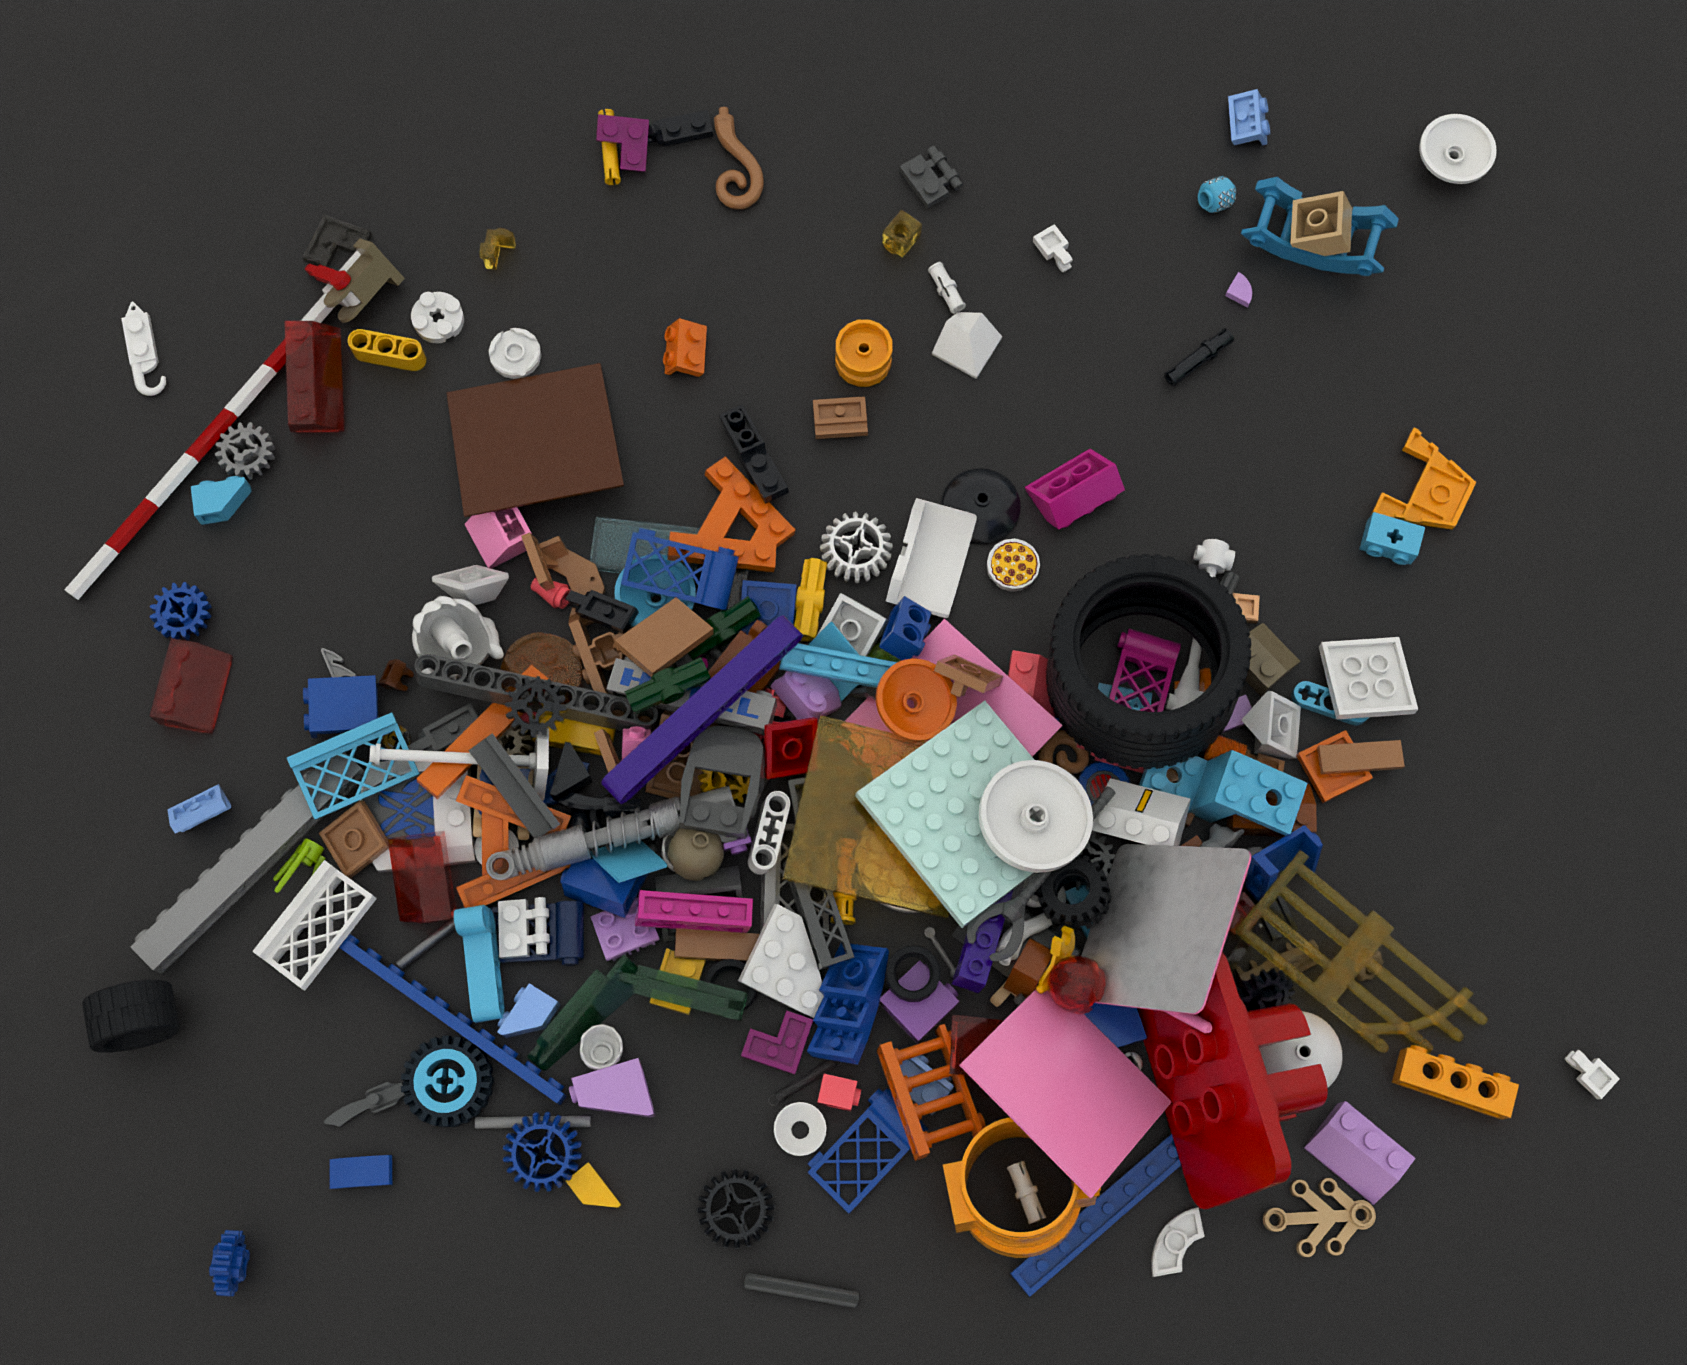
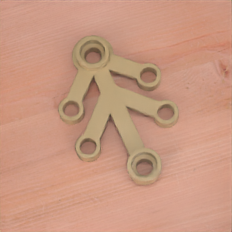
[1263,1178,1376,1257]

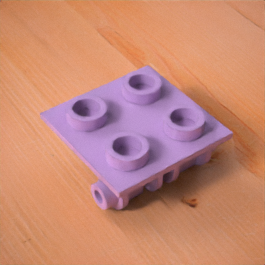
[590,898,660,962]

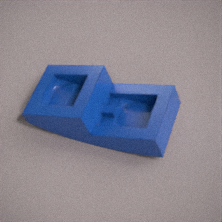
[330,1155,392,1189]

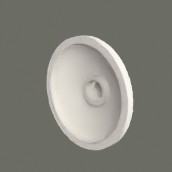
[1419,114,1496,184]
[1259,1011,1342,1087]

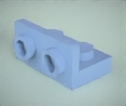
[1228,89,1270,145]
[167,784,231,834]
[900,1055,954,1116]

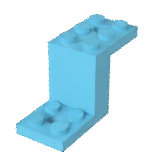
[1139,750,1308,836]

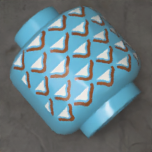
[1198,176,1236,213]

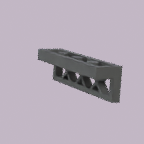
[468,733,560,838]
[782,850,854,971]

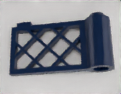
[488,901,584,966]

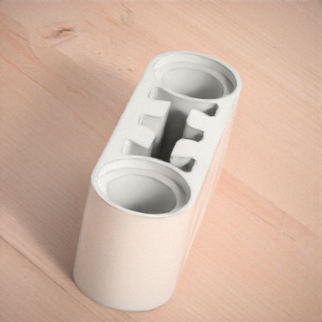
[748,791,790,875]

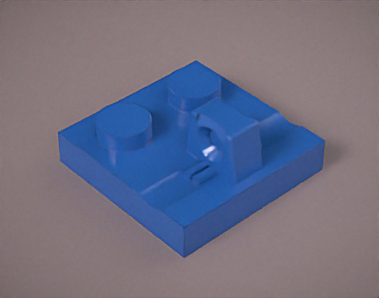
[738,580,797,634]

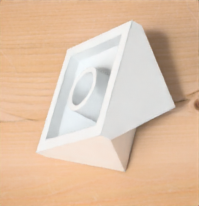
[932,312,1002,379]
[432,565,509,606]
[1242,691,1301,759]

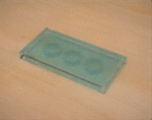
[590,517,700,581]

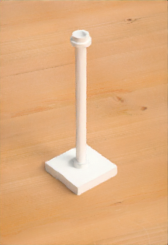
[369,723,549,800]

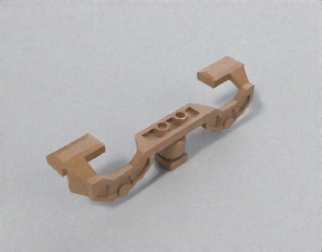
[521,532,658,773]

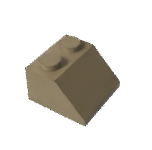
[1245,623,1301,697]

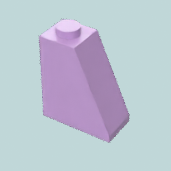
[569,1058,656,1118]

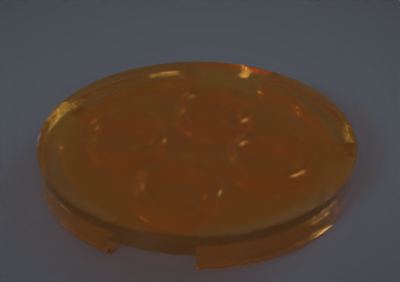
[501,632,583,704]

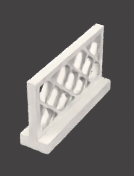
[252,860,377,991]

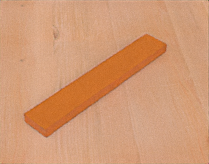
[416,665,549,800]

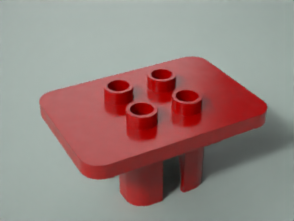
[1137,952,1328,1209]

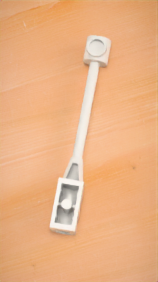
[1165,539,1235,710]

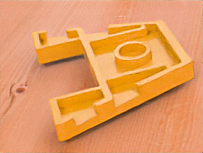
[1370,427,1476,530]

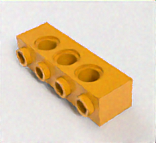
[1392,1045,1519,1120]

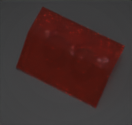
[150,638,233,734]
[388,831,456,923]

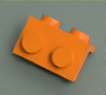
[663,318,707,377]

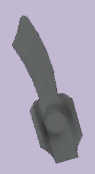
[324,1082,405,1127]

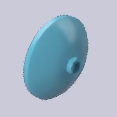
[614,554,696,627]

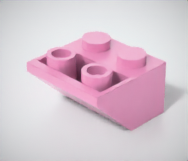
[465,507,532,569]

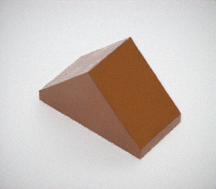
[1003,938,1053,998]

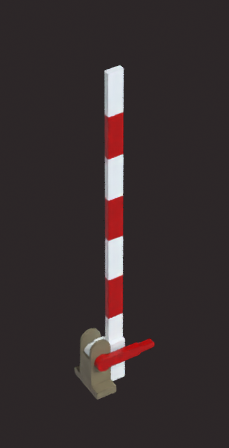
[64,238,405,600]

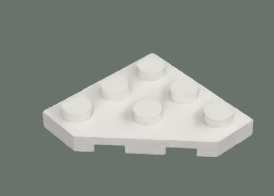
[738,904,824,1018]

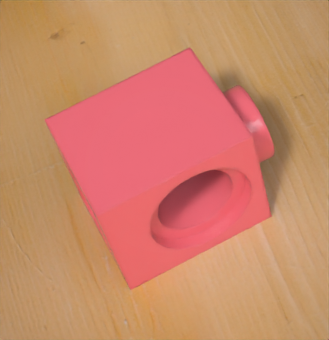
[817,1074,862,1112]

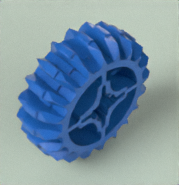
[503,1112,582,1192]

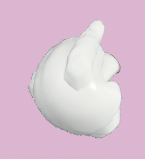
[412,596,504,680]

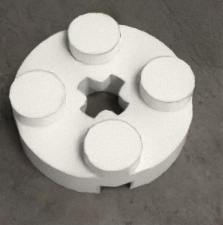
[411,292,464,343]

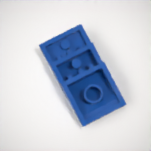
[807,943,889,1065]

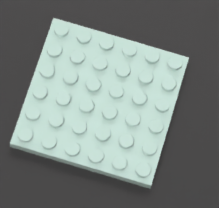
[855,701,1035,928]

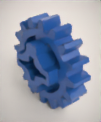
[150,582,212,641]
[209,1230,250,1297]

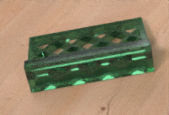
[618,965,748,1021]

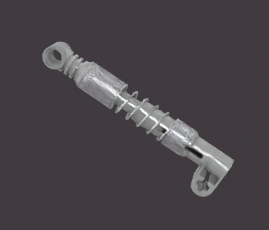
[486,785,738,880]

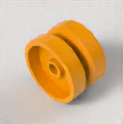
[835,320,893,387]

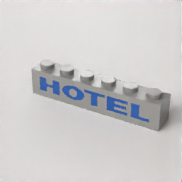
[606,657,777,736]

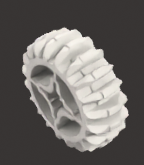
[820,511,892,583]

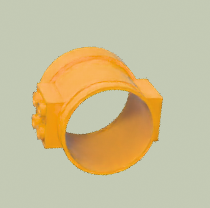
[943,1117,1101,1258]

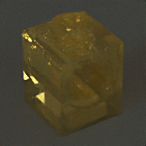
[882,210,922,257]

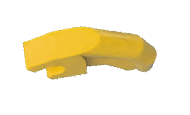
[1036,925,1075,994]

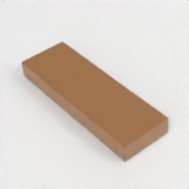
[1317,740,1405,774]
[674,928,760,963]

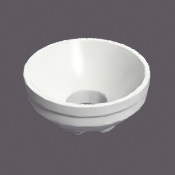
[774,1102,826,1156]

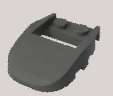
[679,726,765,839]

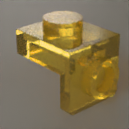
[479,228,516,270]

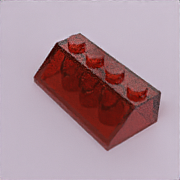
[285,321,344,432]

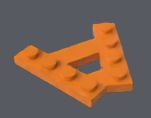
[667,456,796,573]
[455,775,571,908]

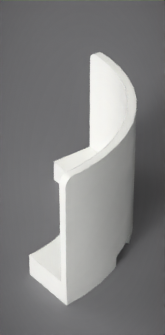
[886,498,977,618]

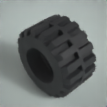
[1036,855,1111,931]

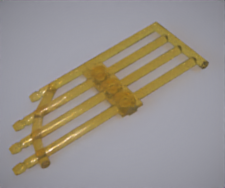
[1235,850,1488,1053]

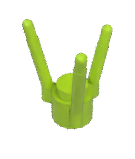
[273,838,326,893]

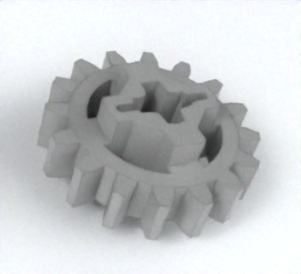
[215,422,275,480]

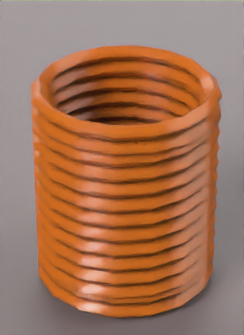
[1204,735,1247,761]

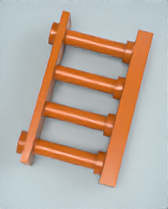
[877,1024,986,1161]

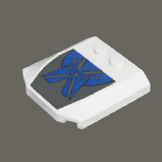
[360,761,477,873]

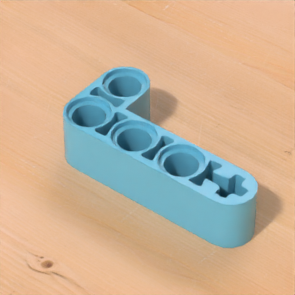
[454,905,505,1023]

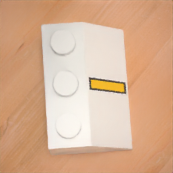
[1092,778,1191,846]

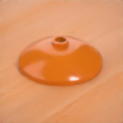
[876,658,957,741]

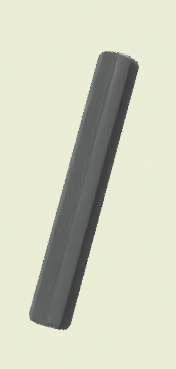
[744,1273,860,1308]

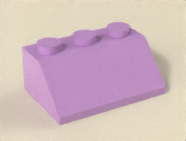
[1304,1101,1416,1205]

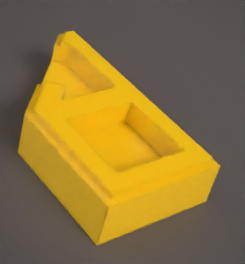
[566,1162,621,1208]

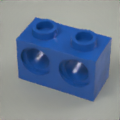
[879,596,931,661]

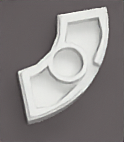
[1151,1207,1205,1277]

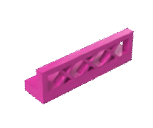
[635,890,753,933]

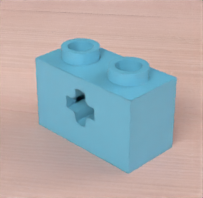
[1359,512,1425,565]

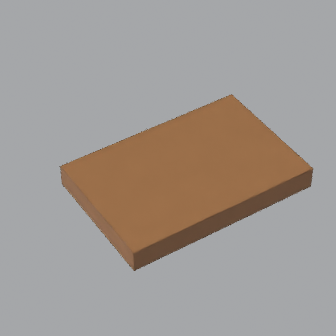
[615,597,714,677]

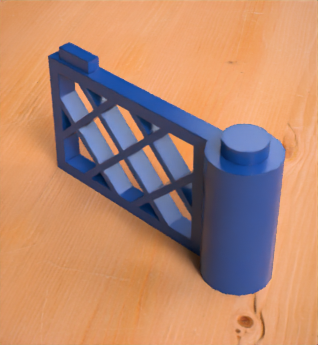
[621,528,739,610]
[808,1088,929,1214]

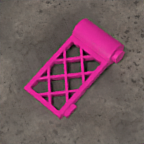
[1109,628,1181,712]

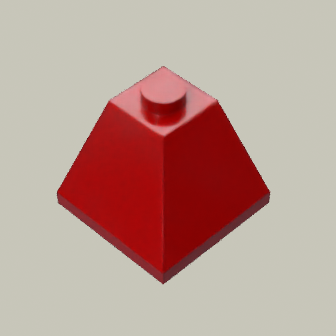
[765,717,818,779]

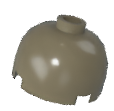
[667,828,724,881]

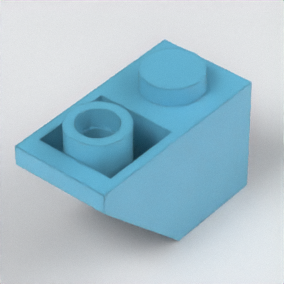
[191,476,252,525]

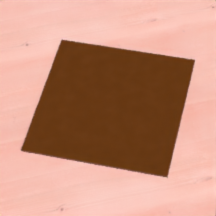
[446,363,624,517]

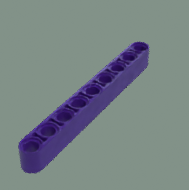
[601,615,803,804]

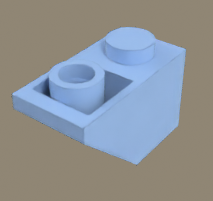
[497,983,561,1038]

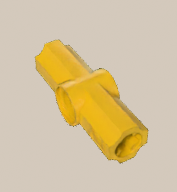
[794,558,827,642]

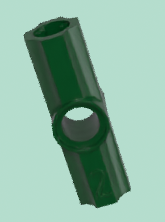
[688,596,762,660]
[624,657,711,715]

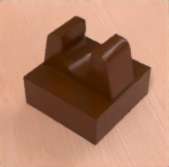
[378,659,414,691]

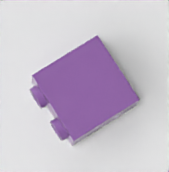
[879,960,959,1044]

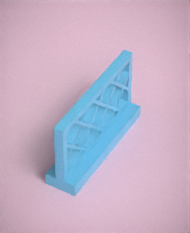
[287,712,420,820]

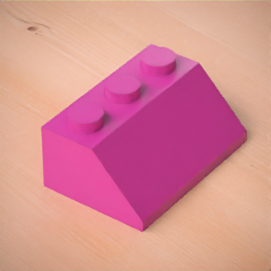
[1025,449,1125,529]

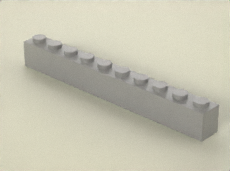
[131,753,365,974]

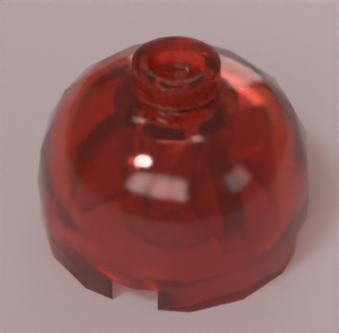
[1047,955,1105,1015]

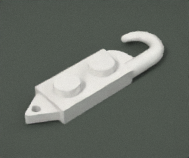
[121,301,166,396]

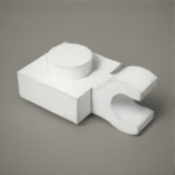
[1033,224,1073,273]
[1564,1050,1620,1099]

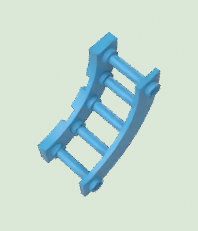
[1241,177,1399,276]

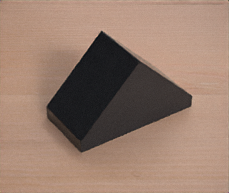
[550,742,593,801]

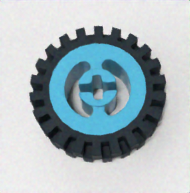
[400,1036,494,1128]

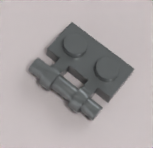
[899,146,963,209]

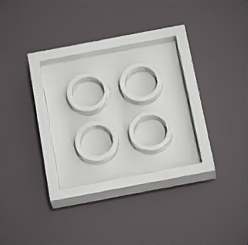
[1319,637,1418,720]

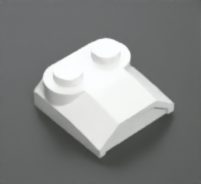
[818,593,888,657]

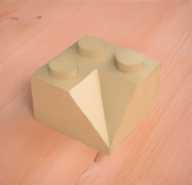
[1290,191,1352,256]

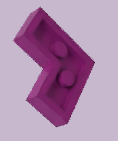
[596,114,649,172]
[741,1010,813,1075]

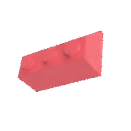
[1007,650,1055,718]

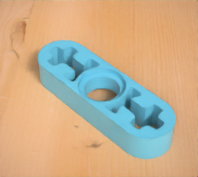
[1291,681,1369,726]

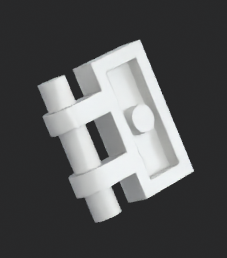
[498,897,550,959]

